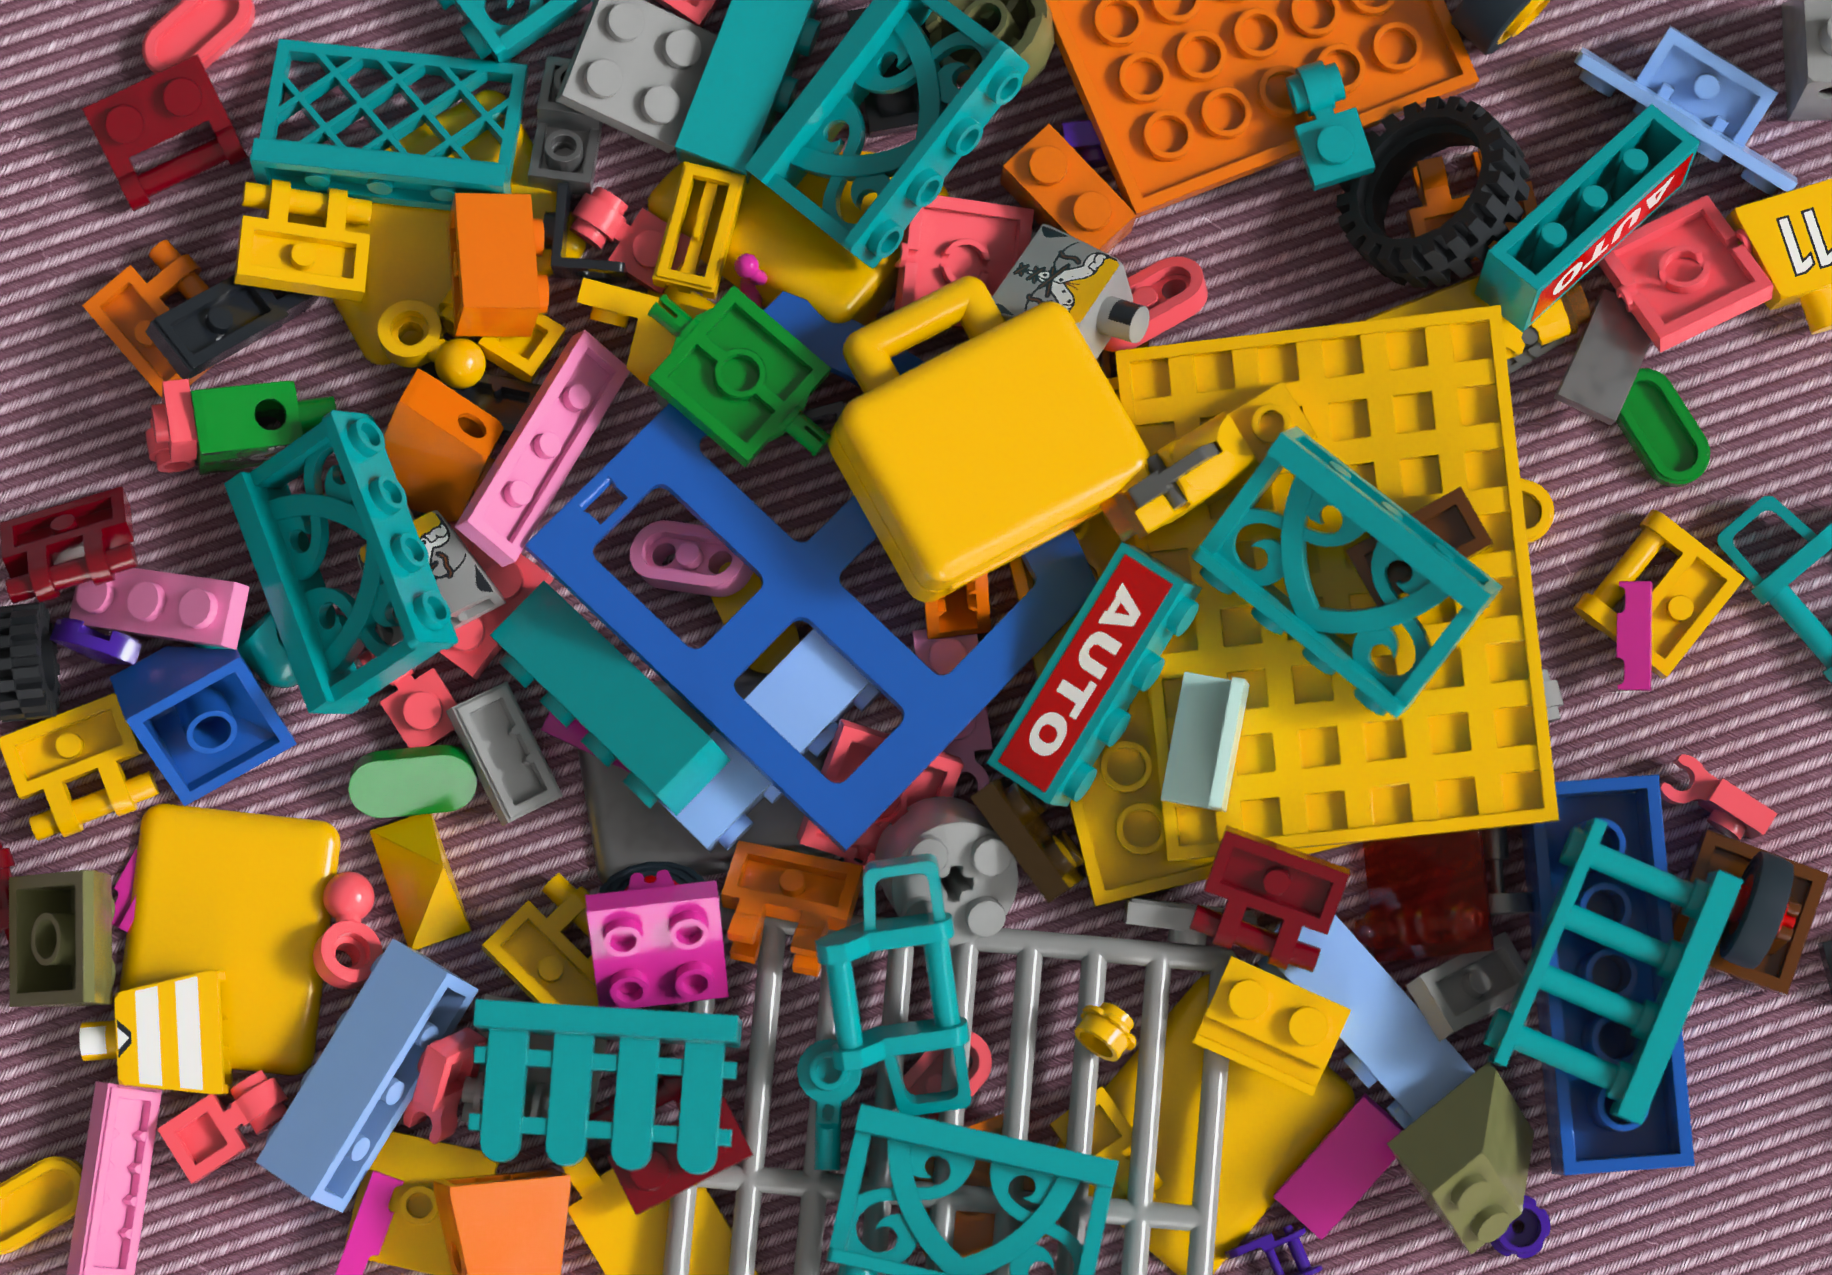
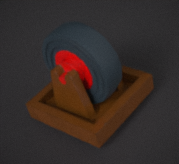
[1672,830,1829,995]

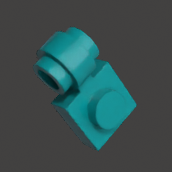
[1285,60,1376,191]

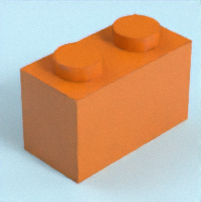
[1000,123,1137,253]
[447,193,549,337]

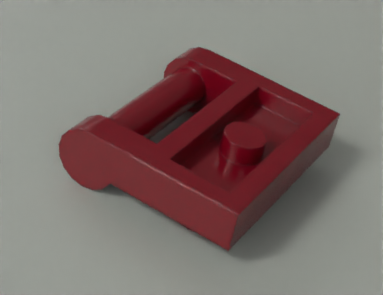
[82,54,248,212]

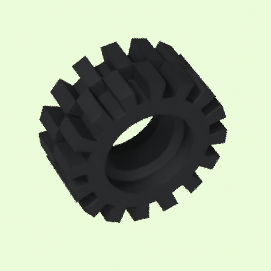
[0,602,61,722]

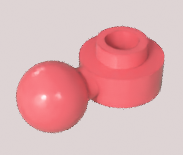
[313,871,383,989]

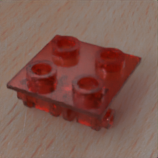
[1354,830,1494,962]

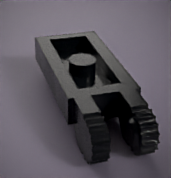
[146,274,319,379]

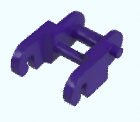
[1225,1224,1323,1275]

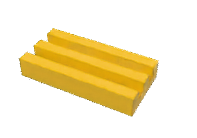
[652,161,747,300]

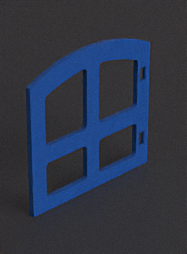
[524,291,1097,853]

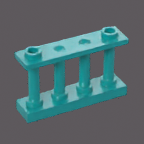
[1483,818,1743,1125]

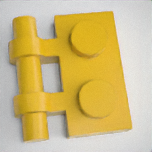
[234,179,372,302]
[0,693,159,841]
[482,873,599,1007]

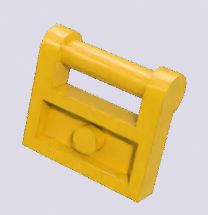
[1573,509,1745,679]

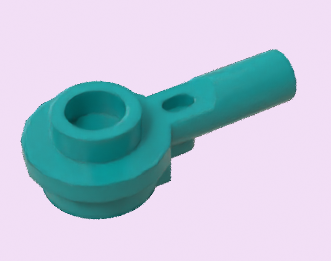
[797,1039,862,1171]

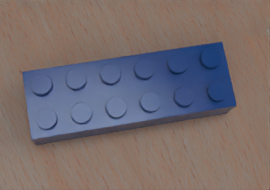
[1521,774,1695,1176]

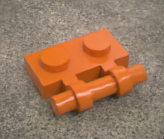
[82,239,214,398]

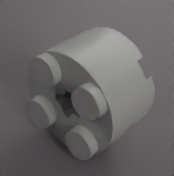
[875,796,1018,945]

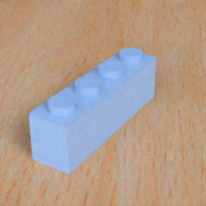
[658,629,882,853]
[1257,915,1475,1129]
[256,938,479,1213]

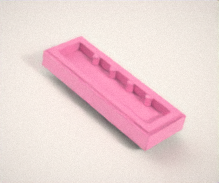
[66,1081,162,1275]

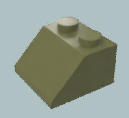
[9,870,116,1007]
[1387,1061,1534,1255]

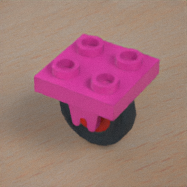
[585,862,729,1009]

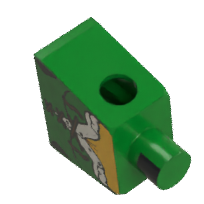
[191,381,336,475]

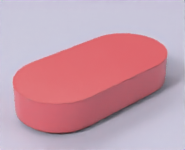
[142,0,255,74]

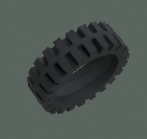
[1336,96,1530,288]

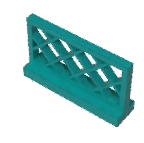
[250,39,529,211]

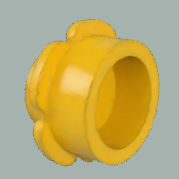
[1074,1002,1137,1062]

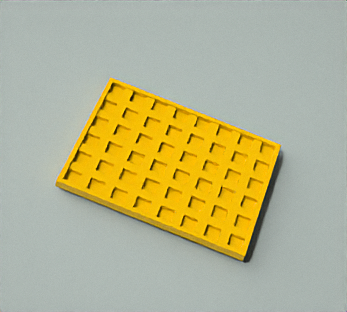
[1115,305,1559,862]

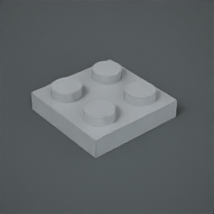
[555,0,718,153]

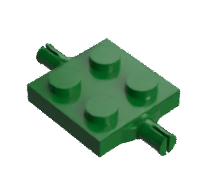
[648,285,831,468]

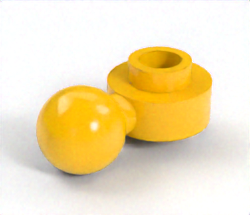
[377,299,486,389]

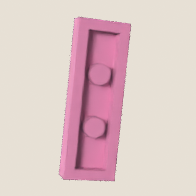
[69,568,250,650]

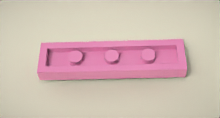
[454,330,630,567]

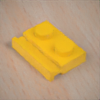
[1193,956,1351,1097]

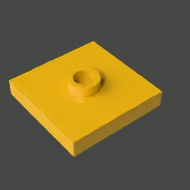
[344,1131,499,1275]

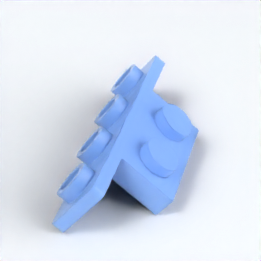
[1574,25,1798,196]

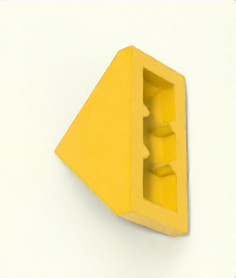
[370,814,472,950]

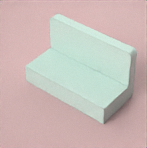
[1160,671,1250,812]

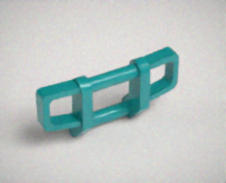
[1717,495,1832,684]
[815,853,971,1116]

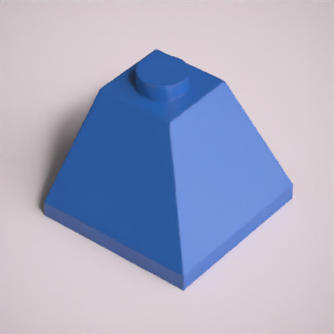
[110,646,297,806]

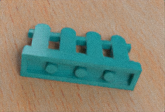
[468,999,742,1175]

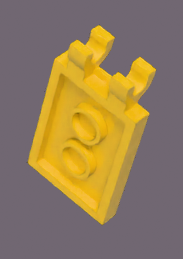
[562,1150,759,1275]

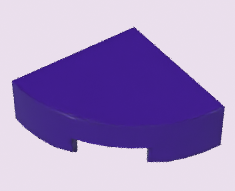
[49,617,142,665]

